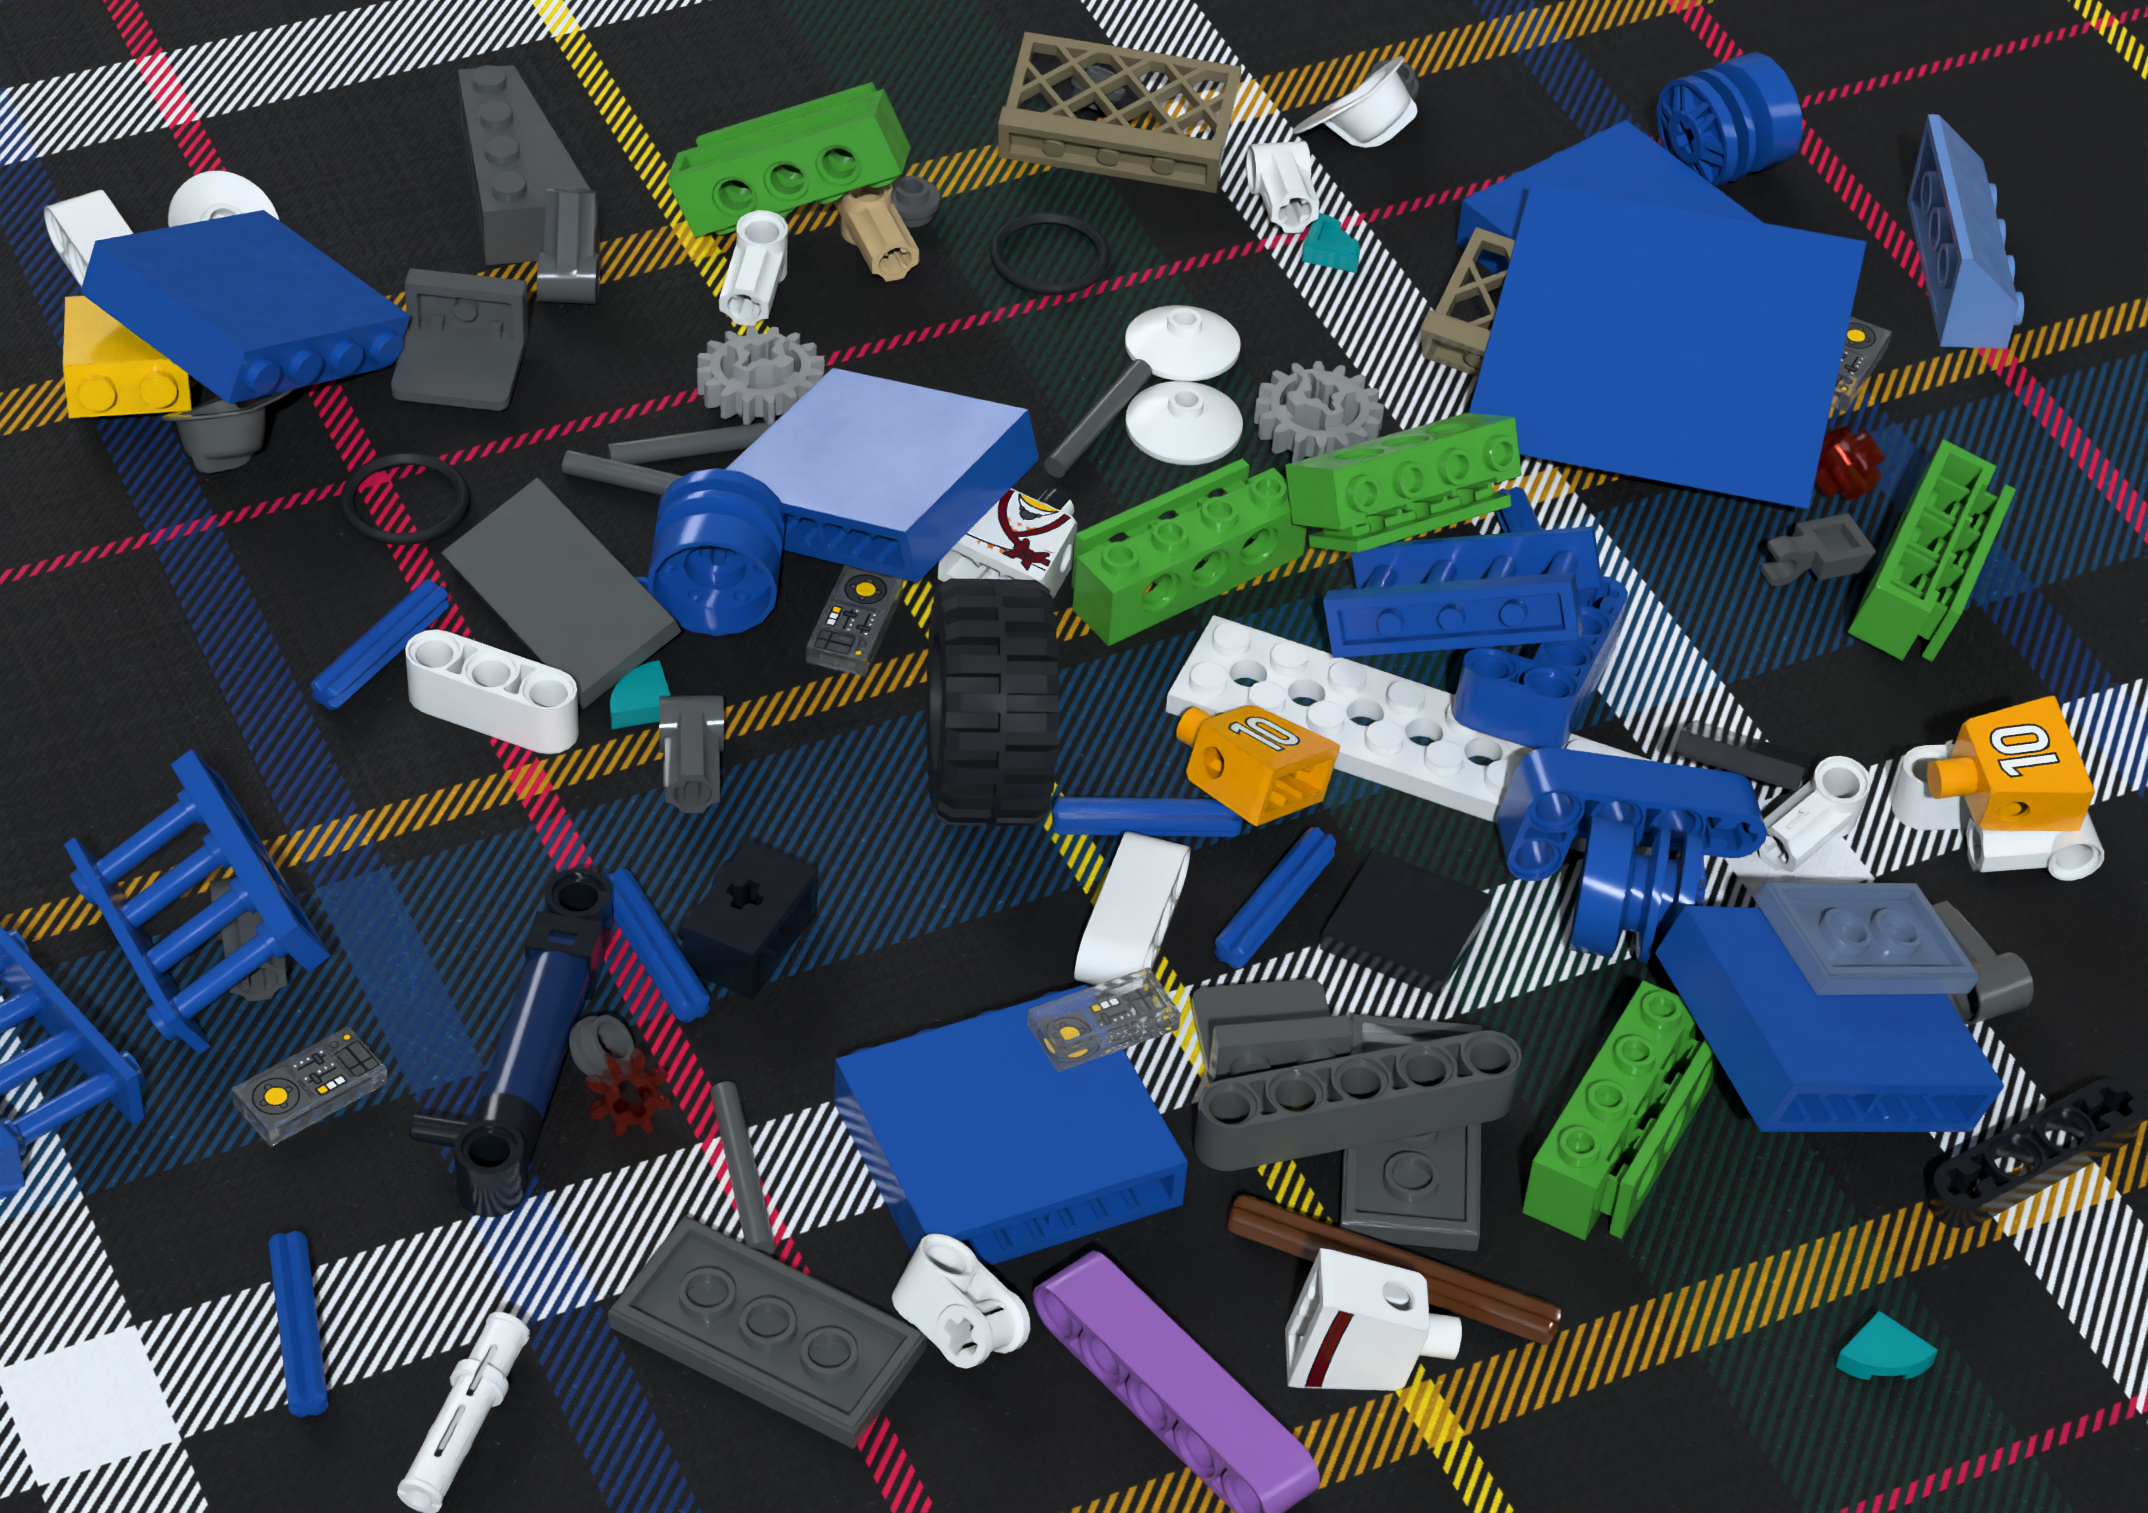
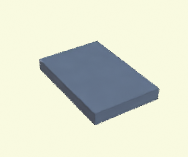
[1754,882,1980,995]

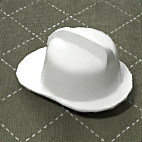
[1293,56,1418,148]

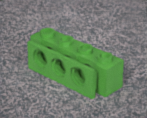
[667,82,911,237]
[1285,413,1522,553]
[1848,439,2016,662]
[1071,458,1307,646]
[1522,981,1718,1240]

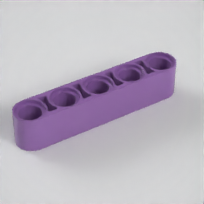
[1033,1251,1320,1513]

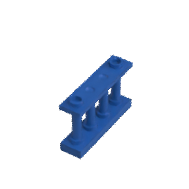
[1323,526,1602,658]
[64,749,331,1054]
[0,925,145,1200]

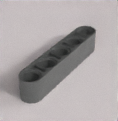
[1194,1031,1522,1171]

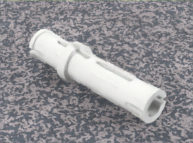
[397,1312,530,1513]

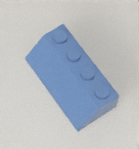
[1907,114,2024,349]

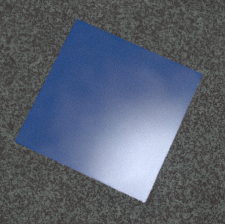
[1469,182,1867,509]

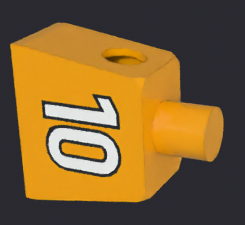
[1927,696,2095,832]
[1176,705,1341,827]

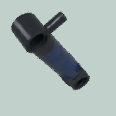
[409,868,612,1217]

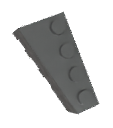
[458,65,600,265]

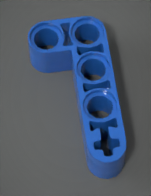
[1452,575,1628,749]
[1496,747,1767,881]

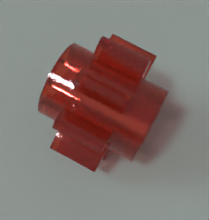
[1815,426,1886,500]
[585,1048,672,1137]

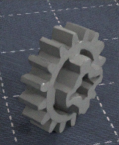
[697,326,825,425]
[1254,361,1384,462]

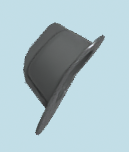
[161,388,293,474]

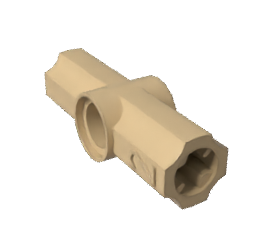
[833,183,919,282]

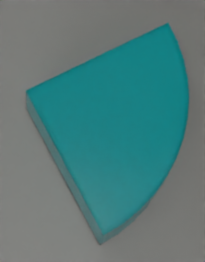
[1302,213,1360,273]
[610,660,671,729]
[1836,1311,1938,1380]

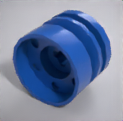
[1657,52,1803,188]
[647,468,786,636]
[1569,816,1707,964]

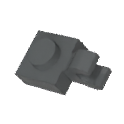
[1760,513,1877,586]

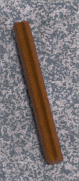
[1228,1194,1562,1345]

